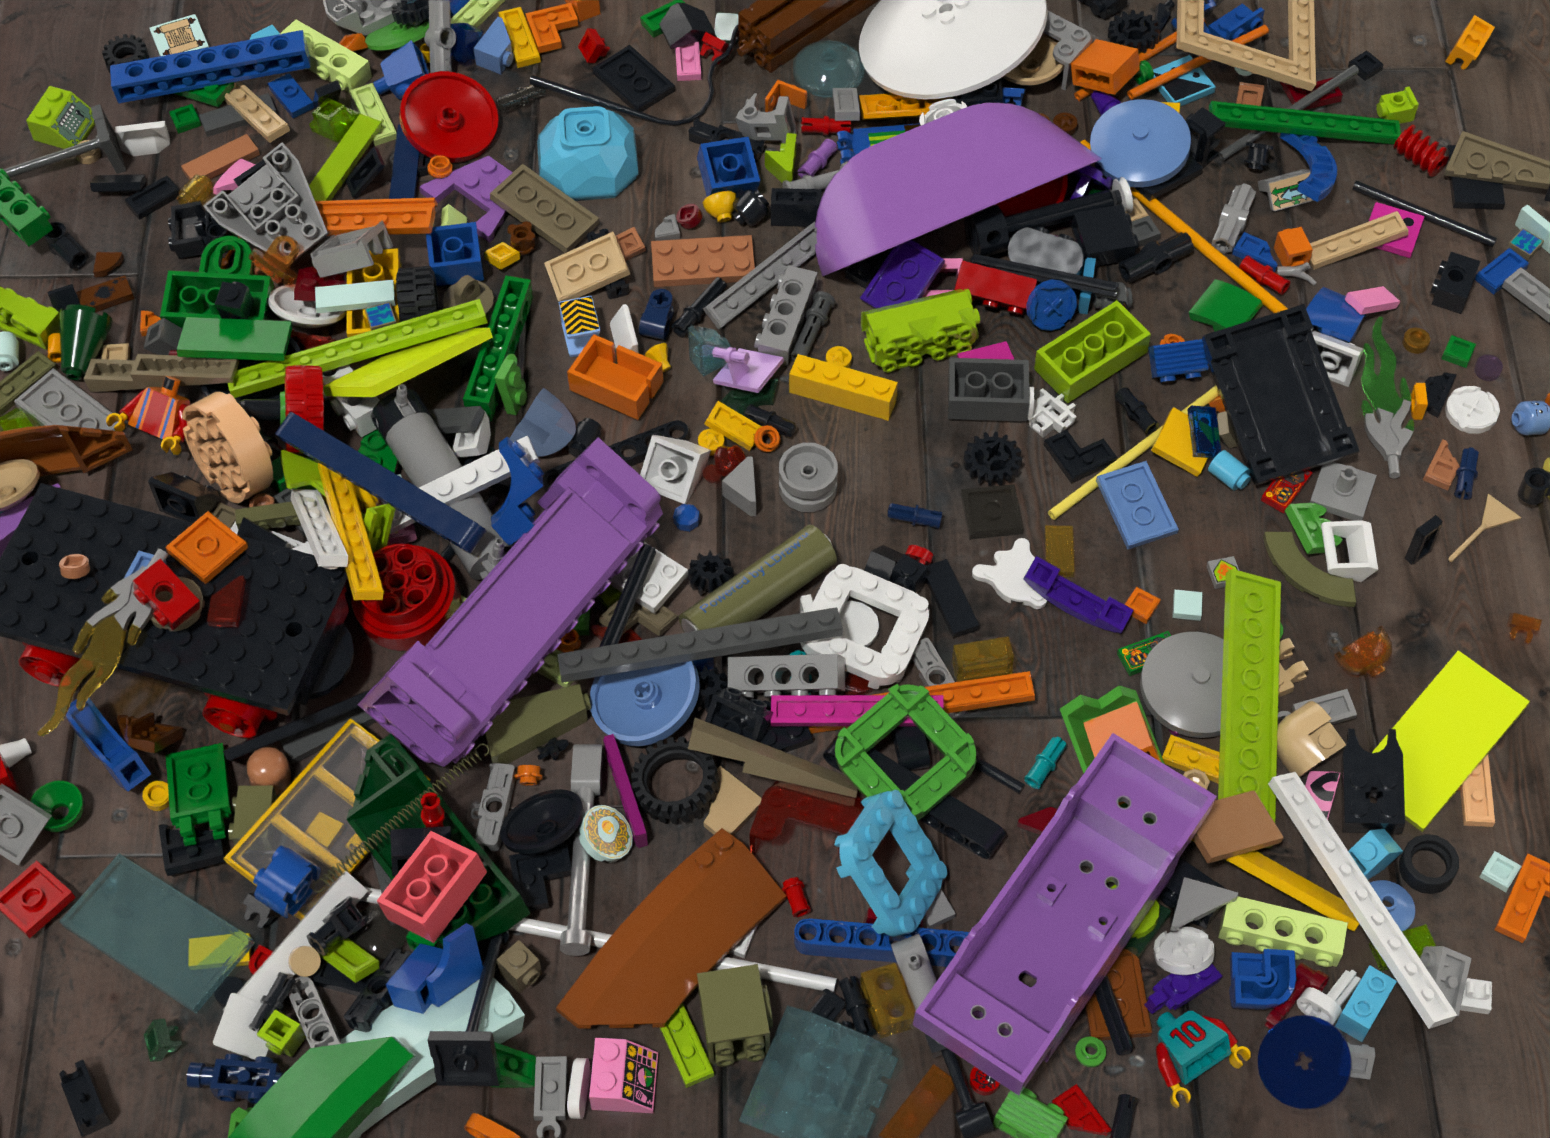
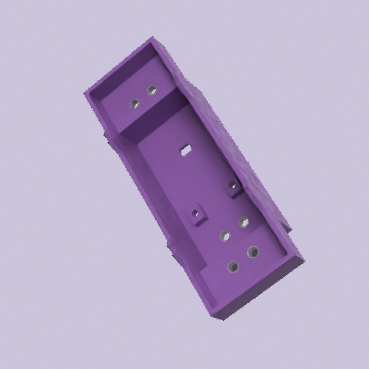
[913,733,1217,1096]

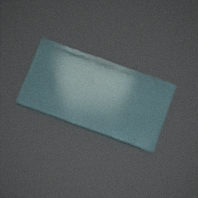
[59,854,255,1014]

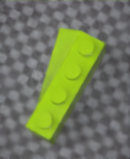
[0,287,60,350]

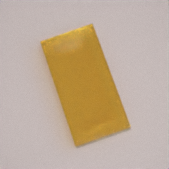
[1045,525,1074,577]

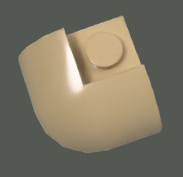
[1277,701,1346,778]

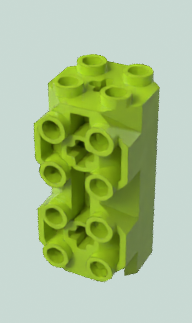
[861,289,980,373]

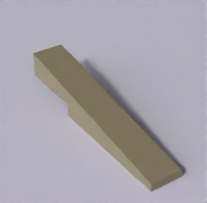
[84,354,239,392]
[688,718,857,798]

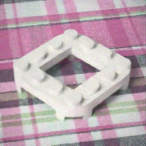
[800,564,929,689]

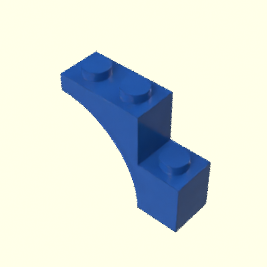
[491,436,544,546]
[61,693,151,792]

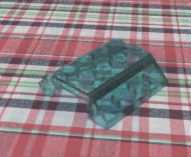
[739,1005,898,1138]

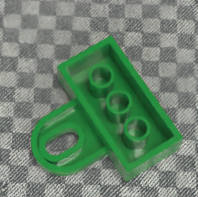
[160,236,276,329]

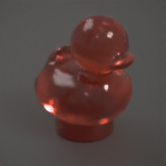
[703,445,746,483]

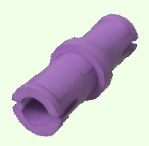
[798,139,837,178]

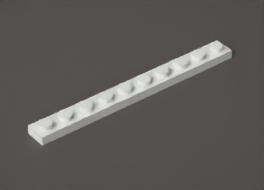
[292,436,540,555]
[1268,772,1457,1029]

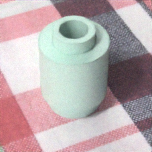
[0,331,19,371]

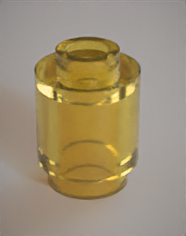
[177,174,213,205]

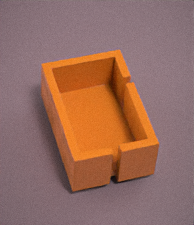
[567,334,664,420]

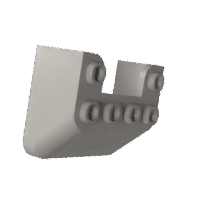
[1043,11,1099,91]

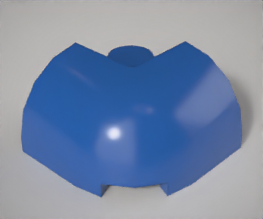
[1229,949,1296,1010]

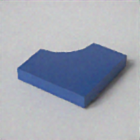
[425,923,483,1007]

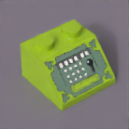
[26,86,95,149]

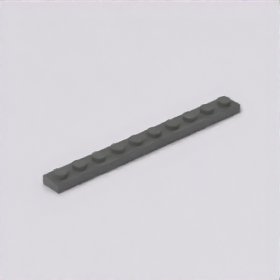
[557,607,843,683]

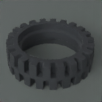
[631,737,720,824]

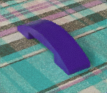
[1023,556,1133,633]

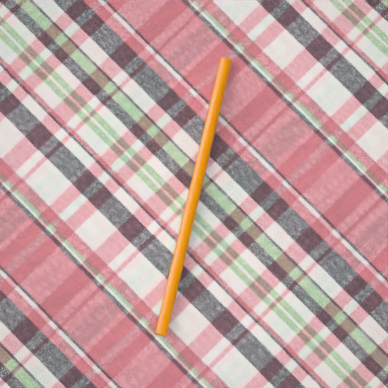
[1080,140,1288,313]

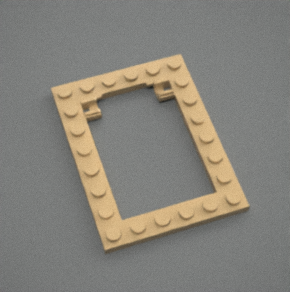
[1176,0,1316,91]

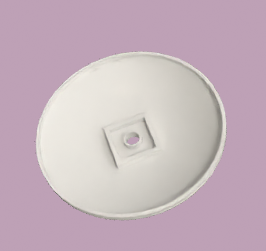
[859,0,1048,99]

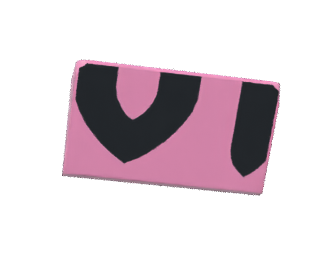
[1305,771,1340,820]

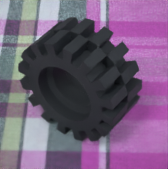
[102,34,149,73]

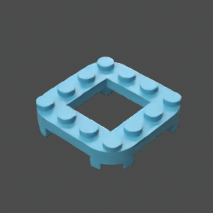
[834,790,947,937]

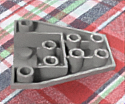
[323,0,401,36]
[203,142,328,266]

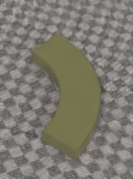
[1263,532,1356,607]

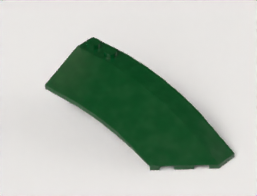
[346,734,530,946]

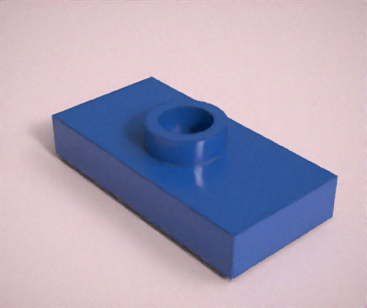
[268,73,314,118]

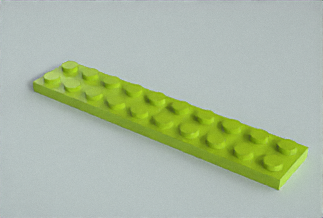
[1218,569,1281,848]

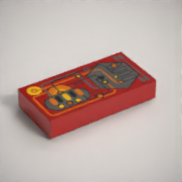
[1261,470,1313,514]

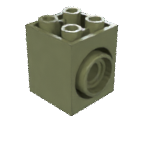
[697,964,773,1067]

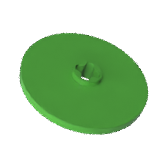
[365,21,429,51]

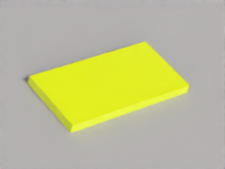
[323,328,493,397]
[1372,650,1530,833]

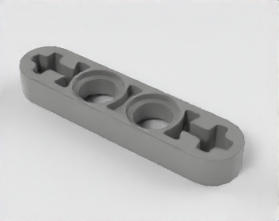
[288,976,342,1048]

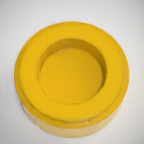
[142,781,169,811]

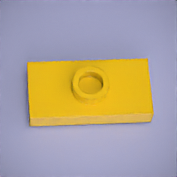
[704,401,762,451]

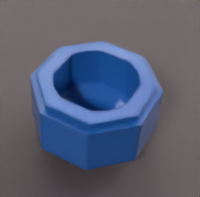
[673,504,700,532]

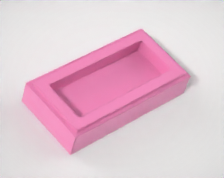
[1345,286,1400,315]

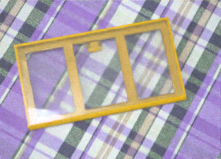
[223,719,431,920]

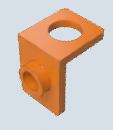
[765,80,807,112]

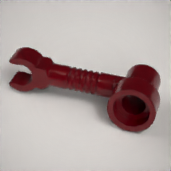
[1265,962,1330,1032]

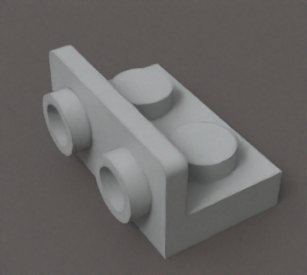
[1411,946,1471,1016]

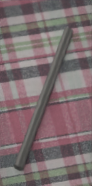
[1218,65,1359,161]

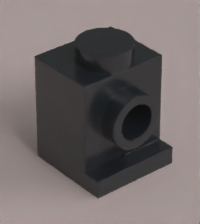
[891,554,927,594]

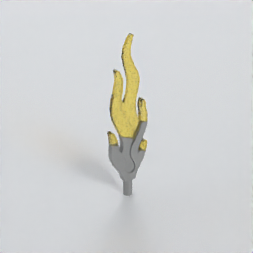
[37,548,168,736]

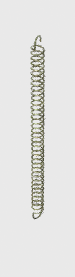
[312,744,489,893]

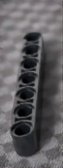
[823,733,1006,859]

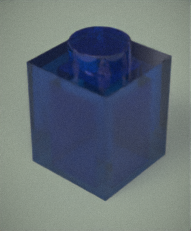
[451,23,484,62]

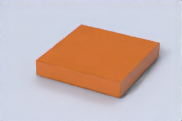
[165,511,248,584]

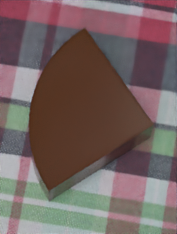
[93,252,124,278]

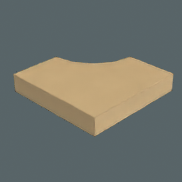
[703,766,764,836]

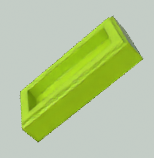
[319,938,379,983]

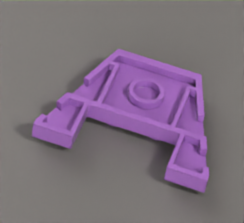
[419,156,513,243]

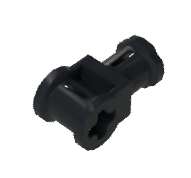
[306,896,369,956]

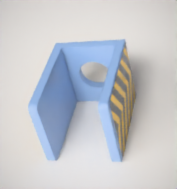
[559,296,600,357]

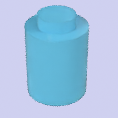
[1208,450,1251,491]

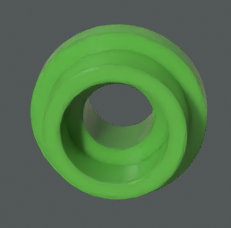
[1075,1036,1106,1067]

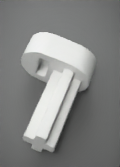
[1297,970,1361,1027]

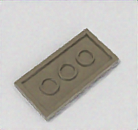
[490,164,599,253]

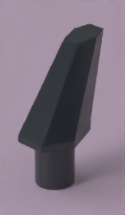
[1155,0,1175,32]

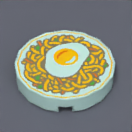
[578,805,633,863]

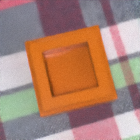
[1124,587,1161,624]

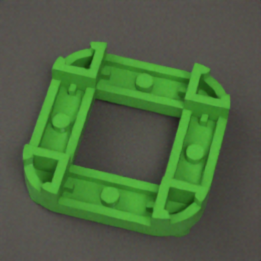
[835,684,977,821]

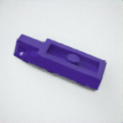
[1144,963,1222,1014]

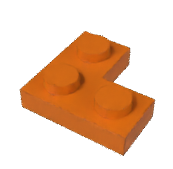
[525,3,578,53]

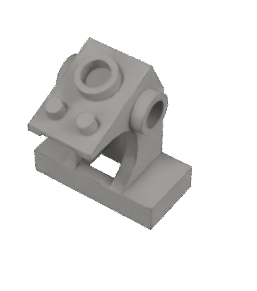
[736,93,798,143]

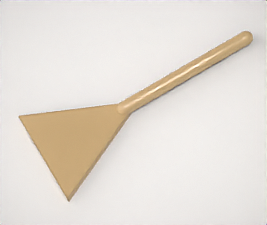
[1448,494,1521,562]

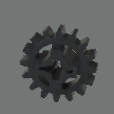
[391,0,429,26]
[1108,10,1160,53]
[964,432,1022,487]

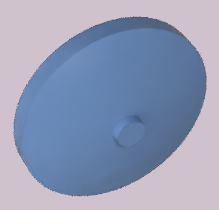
[1090,99,1191,187]
[590,661,700,746]

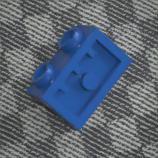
[1208,3,1265,41]

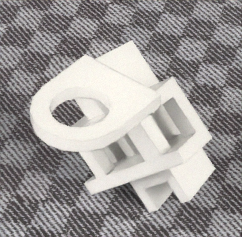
[1028,387,1077,438]

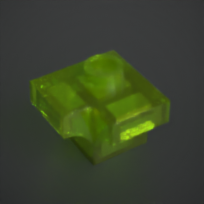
[309,98,359,142]

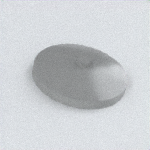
[1140,632,1224,738]

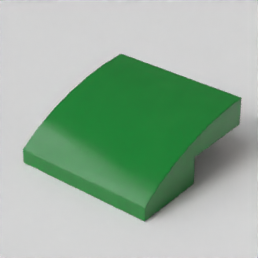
[1189,279,1263,332]

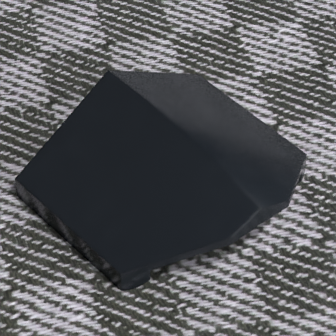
[659,3,715,49]

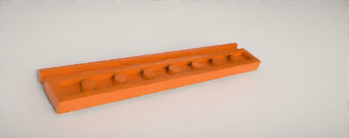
[239,197,437,238]

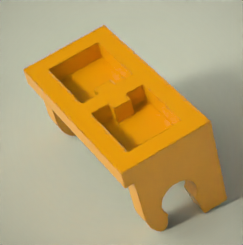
[1445,15,1495,69]

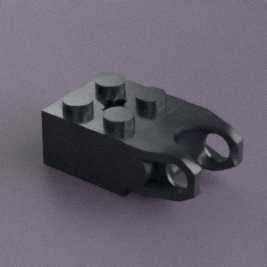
[1341,728,1405,834]

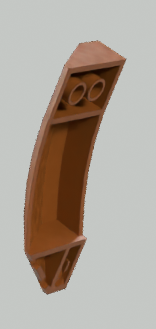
[556,828,786,1029]

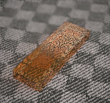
[878,1064,955,1138]

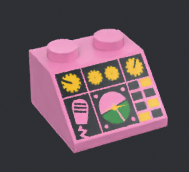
[589,1038,658,1113]

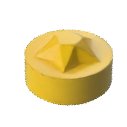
[826,346,852,368]
[698,429,725,456]

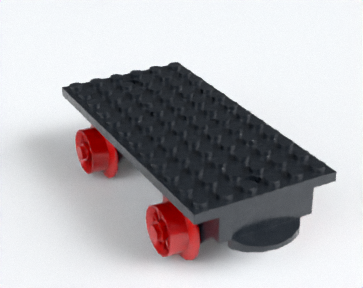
[0,483,355,738]

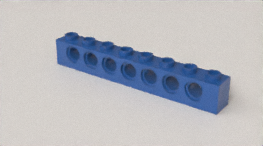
[110,30,311,104]

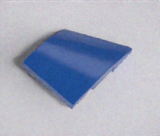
[1306,287,1368,342]

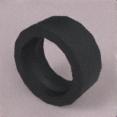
[1399,834,1459,894]

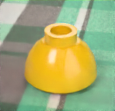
[702,191,737,223]

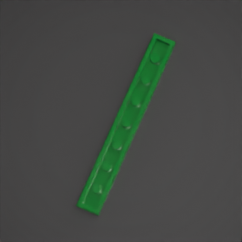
[1209,101,1401,144]

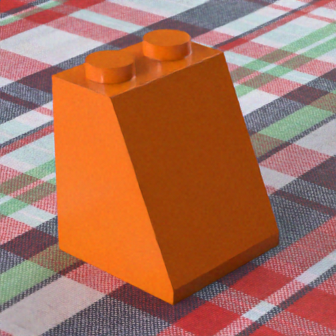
[1083,701,1162,805]

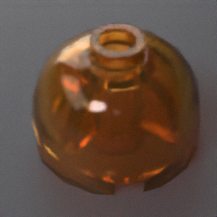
[1334,625,1393,678]

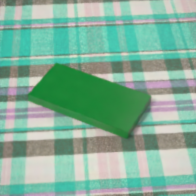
[177,317,292,361]

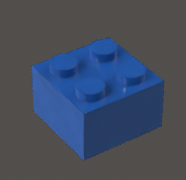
[697,137,760,197]
[426,222,484,286]

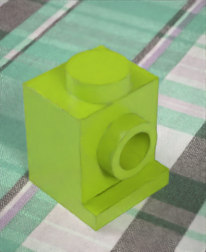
[1376,86,1419,124]
[257,1010,306,1058]

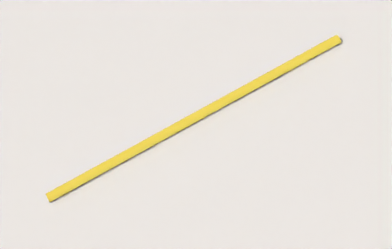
[1048,385,1220,520]

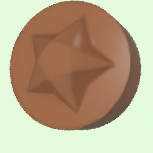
[59,554,90,579]

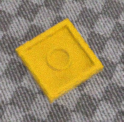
[1151,407,1219,477]

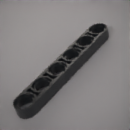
[543,420,689,491]

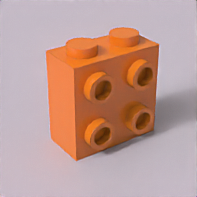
[1071,39,1140,95]

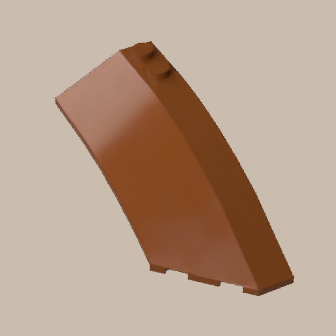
[0,425,133,477]

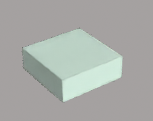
[1172,590,1202,621]
[1480,851,1521,892]

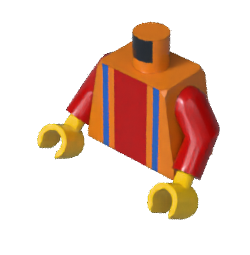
[106,376,190,455]

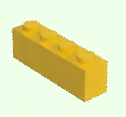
[789,354,898,421]

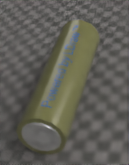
[679,525,837,633]

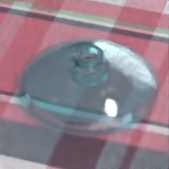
[793,40,865,97]

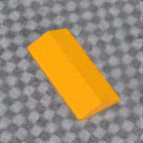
[859,93,953,121]

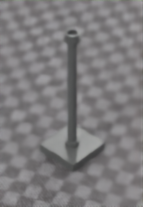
[3,104,126,178]

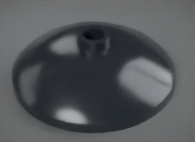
[500,789,584,854]

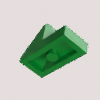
[490,1042,536,1088]

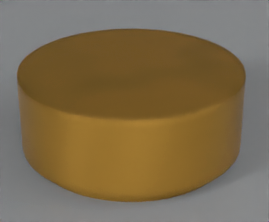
[1402,328,1430,354]

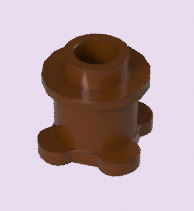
[507,221,535,255]

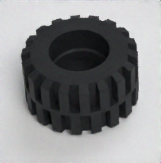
[396,266,439,322]

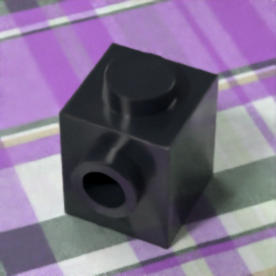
[215,281,254,320]

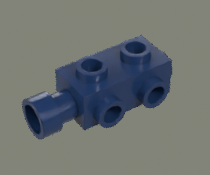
[187,1054,284,1104]

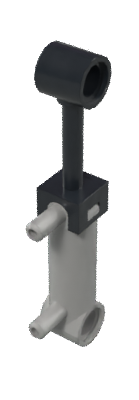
[891,934,994,1138]

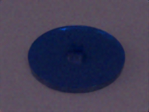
[1258,1015,1352,1110]

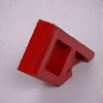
[1051,1084,1111,1136]

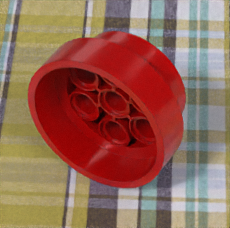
[351,544,461,651]

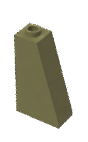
[485,684,591,764]

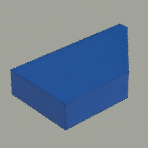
[1232,232,1278,272]

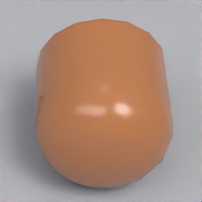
[247,747,291,795]

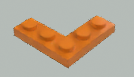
[1494,854,1550,943]

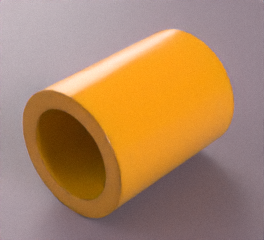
[47,333,61,363]

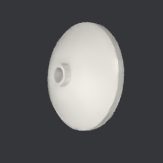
[268,284,346,328]

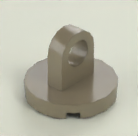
[443,275,494,318]

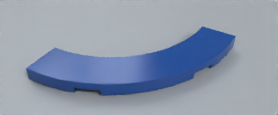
[1279,133,1337,202]

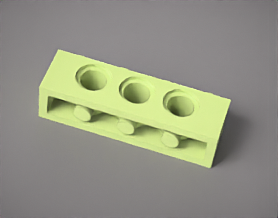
[280,20,372,93]
[1218,896,1348,967]

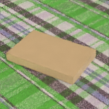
[544,232,630,302]

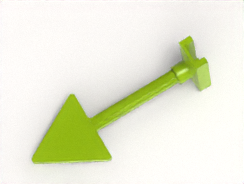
[280,450,395,552]

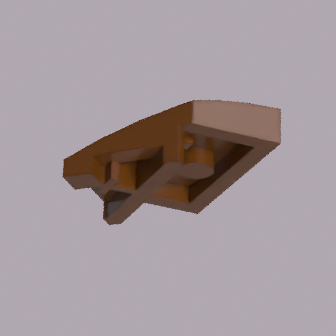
[117,713,183,753]

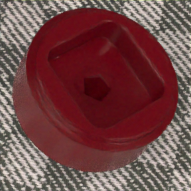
[676,203,702,229]

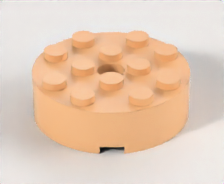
[182,392,273,503]

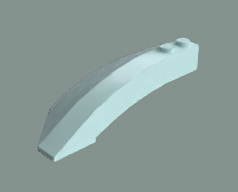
[340,978,525,1138]

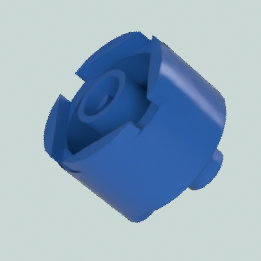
[253,845,321,918]

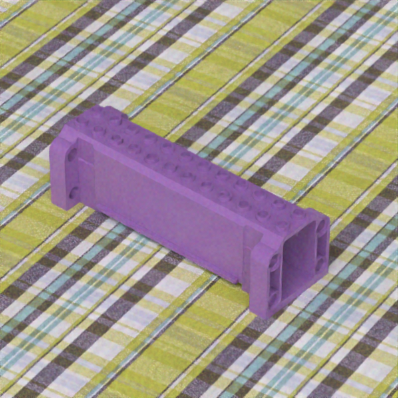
[358,437,663,767]

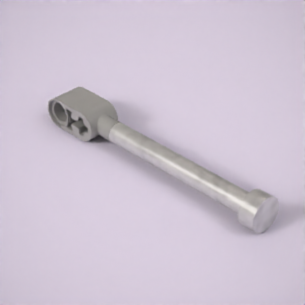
[560,744,604,956]

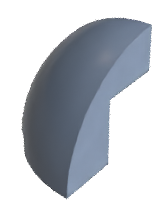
[510,388,576,457]

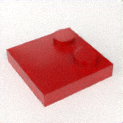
[0,860,76,939]

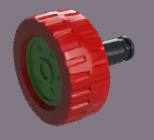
[235,365,324,455]

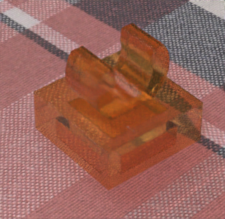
[1507,613,1542,643]

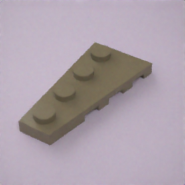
[1444,131,1550,189]

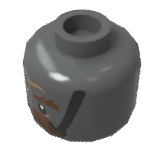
[1093,282,1133,311]

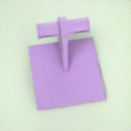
[712,347,784,393]

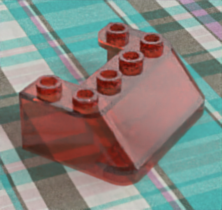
[749,780,864,857]

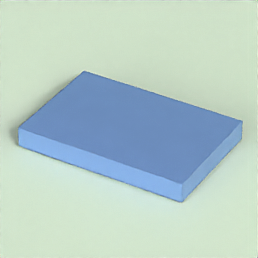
[1096,461,1179,550]

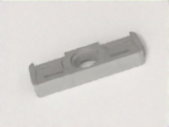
[911,638,967,719]
[475,763,517,851]

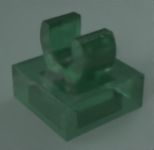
[144,1019,182,1062]

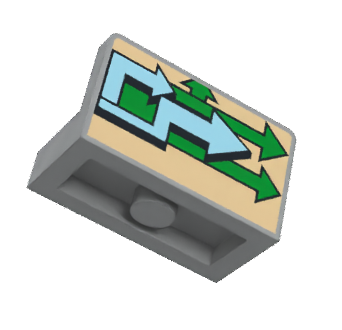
[1258,169,1314,211]

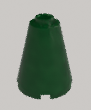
[59,305,113,381]

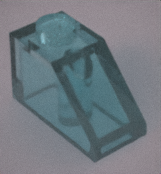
[688,325,730,377]

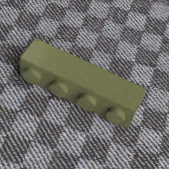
[235,502,301,530]

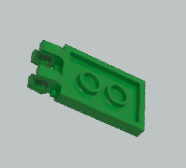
[166,743,232,846]

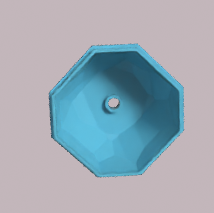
[537,106,639,201]

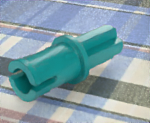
[1024,736,1067,789]

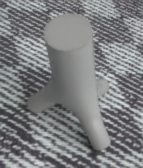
[1277,262,1317,286]

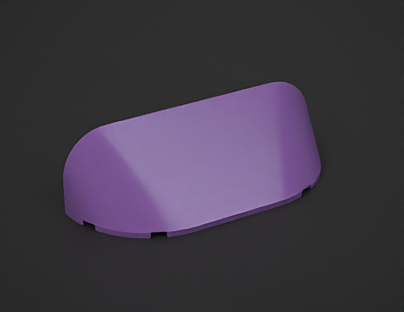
[815,103,1102,276]

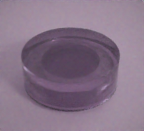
[1474,355,1503,381]

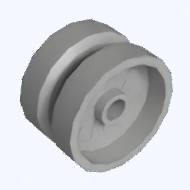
[779,443,838,512]

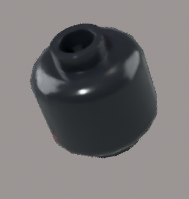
[732,189,769,227]

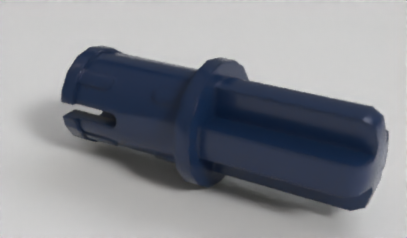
[1454,447,1479,500]
[887,503,942,529]

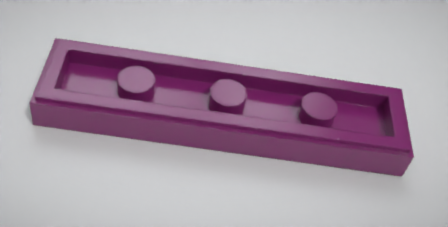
[603,734,648,848]

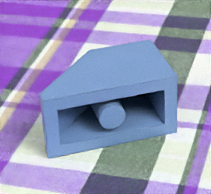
[474,17,514,74]

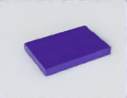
[860,240,945,309]

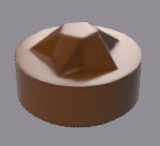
[1053,112,1078,136]

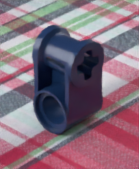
[639,289,674,340]

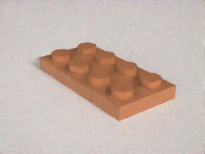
[651,235,755,287]

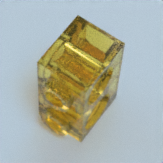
[860,963,916,1039]

